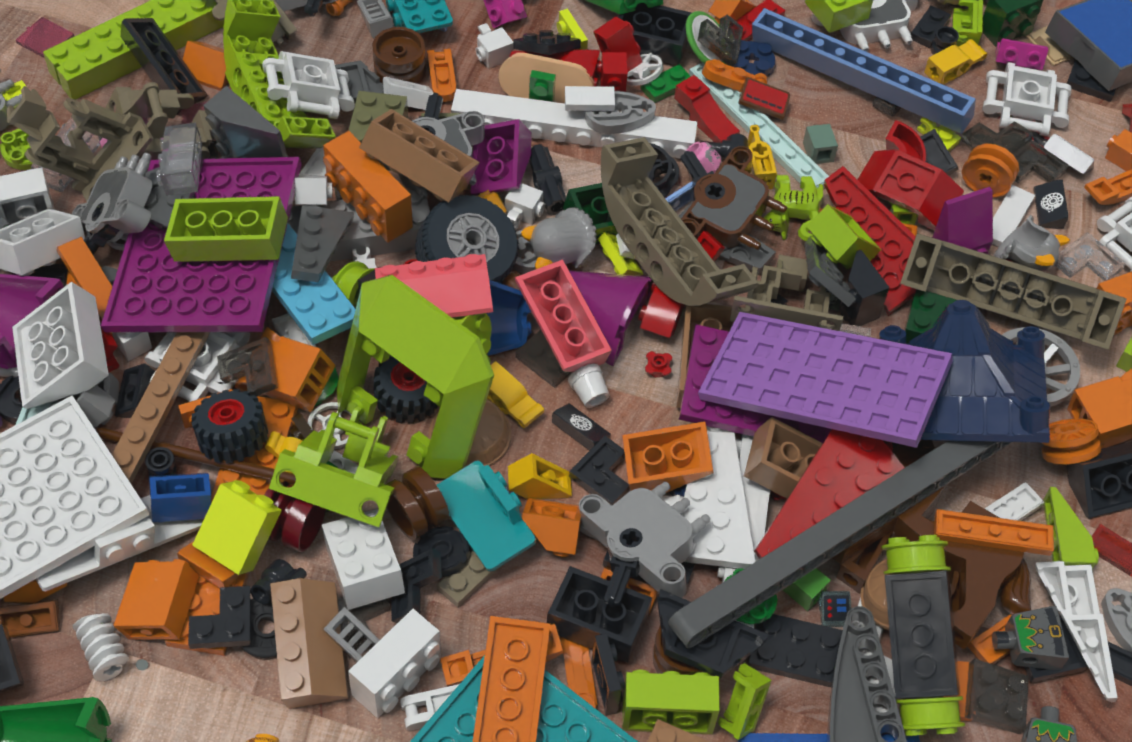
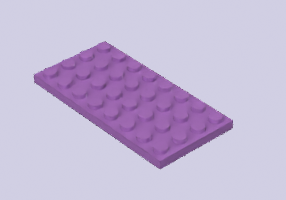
[698,312,953,448]

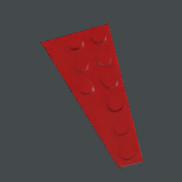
[824,166,916,316]
[754,429,905,559]

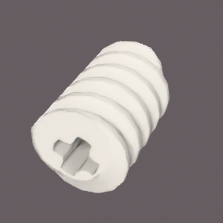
[73,613,129,681]

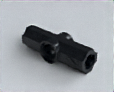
[529,144,566,215]

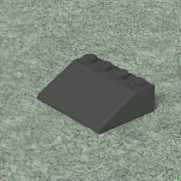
[203,86,288,159]

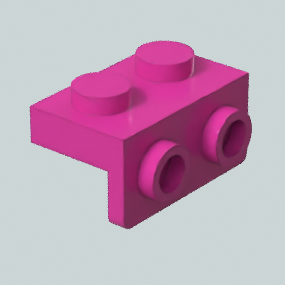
[484,0,527,28]
[995,39,1048,70]

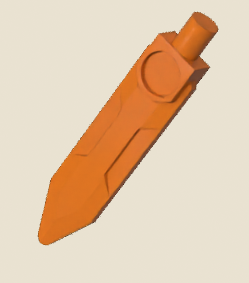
[561,637,598,709]

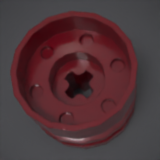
[264,479,326,552]

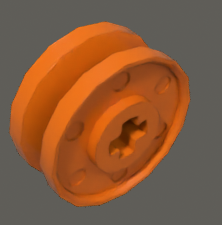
[961,143,1019,198]
[1041,418,1101,464]

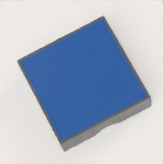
[1045,0,1132,91]

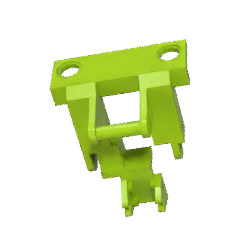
[269,406,398,527]

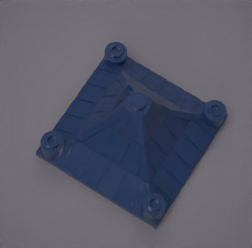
[879,300,1050,443]

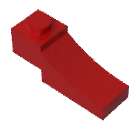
[674,75,740,142]

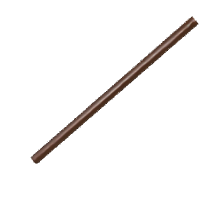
[96,427,296,484]

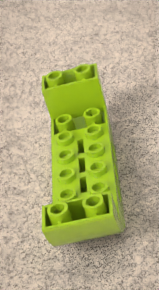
[223,0,336,149]

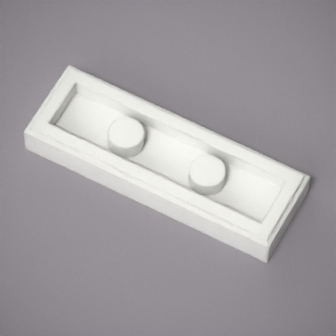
[992,185,1035,247]

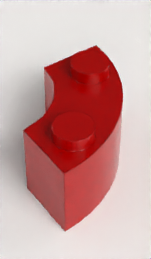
[886,120,926,162]
[638,282,686,338]

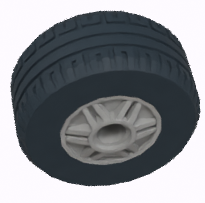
[415,195,519,283]

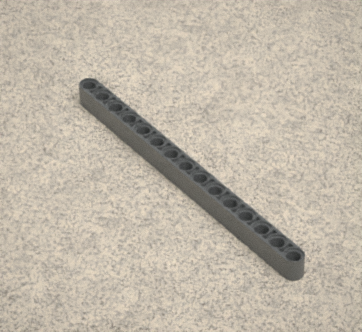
[668,440,1011,648]

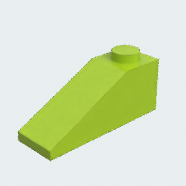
[1043,487,1099,569]

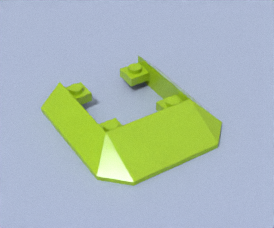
[337,275,494,479]

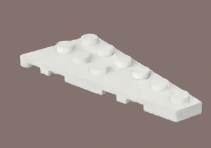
[681,426,756,569]

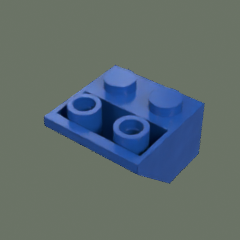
[149,473,211,523]

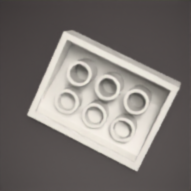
[12,282,109,409]

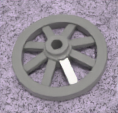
[1002,327,1080,407]

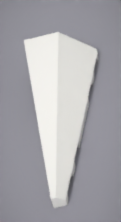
[1035,561,1118,702]

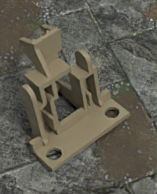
[105,82,214,172]
[7,86,154,202]
[730,255,843,331]

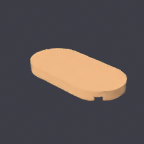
[499,53,594,103]

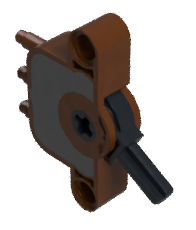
[680,146,787,250]

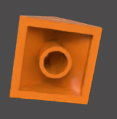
[183,41,229,91]

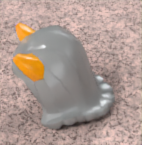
[521,207,596,269]
[993,215,1070,271]

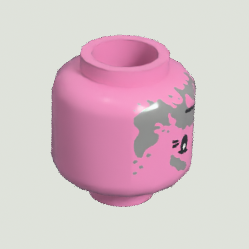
[686,142,721,173]

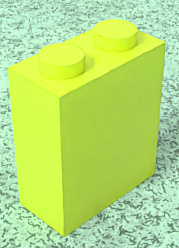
[192,480,282,575]

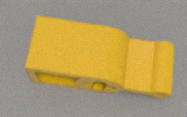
[924,39,988,85]
[748,125,777,189]
[487,361,544,428]

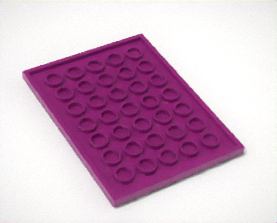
[101,157,302,332]

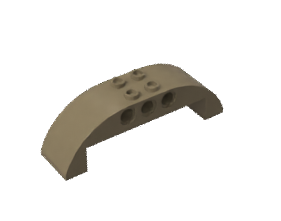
[601,137,759,306]
[900,233,1127,350]

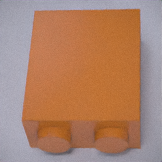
[113,559,199,640]

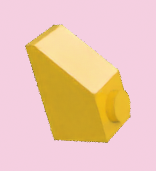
[508,453,572,499]

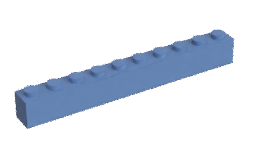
[752,8,976,134]

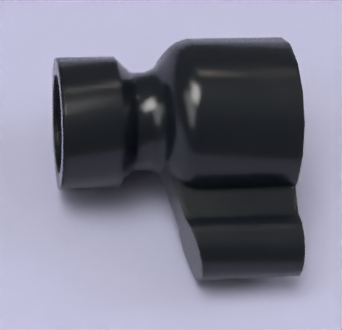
[250,559,307,604]

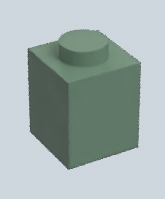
[803,124,838,164]

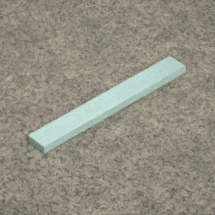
[689,62,829,189]

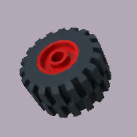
[373,355,438,423]
[191,389,268,463]

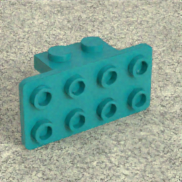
[386,0,453,33]
[437,461,536,571]

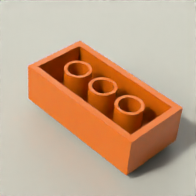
[323,131,413,243]

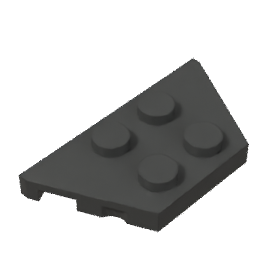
[304,60,384,113]
[144,153,204,230]

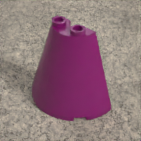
[569,271,653,366]
[0,274,64,369]

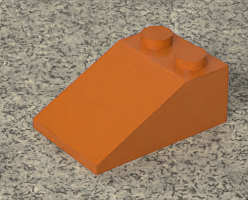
[622,421,714,493]

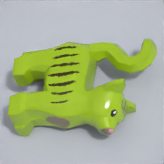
[764,175,823,242]

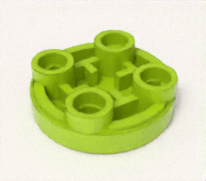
[0,128,39,170]

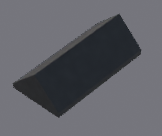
[120,18,208,115]

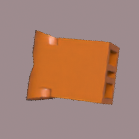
[235,327,336,413]
[1067,369,1132,449]

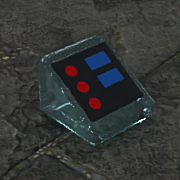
[818,591,851,627]

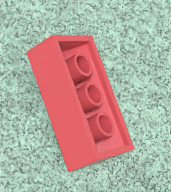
[375,254,493,318]
[515,260,612,372]

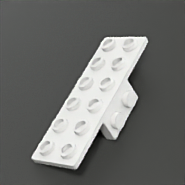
[36,495,203,591]

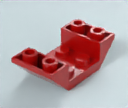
[857,149,964,231]

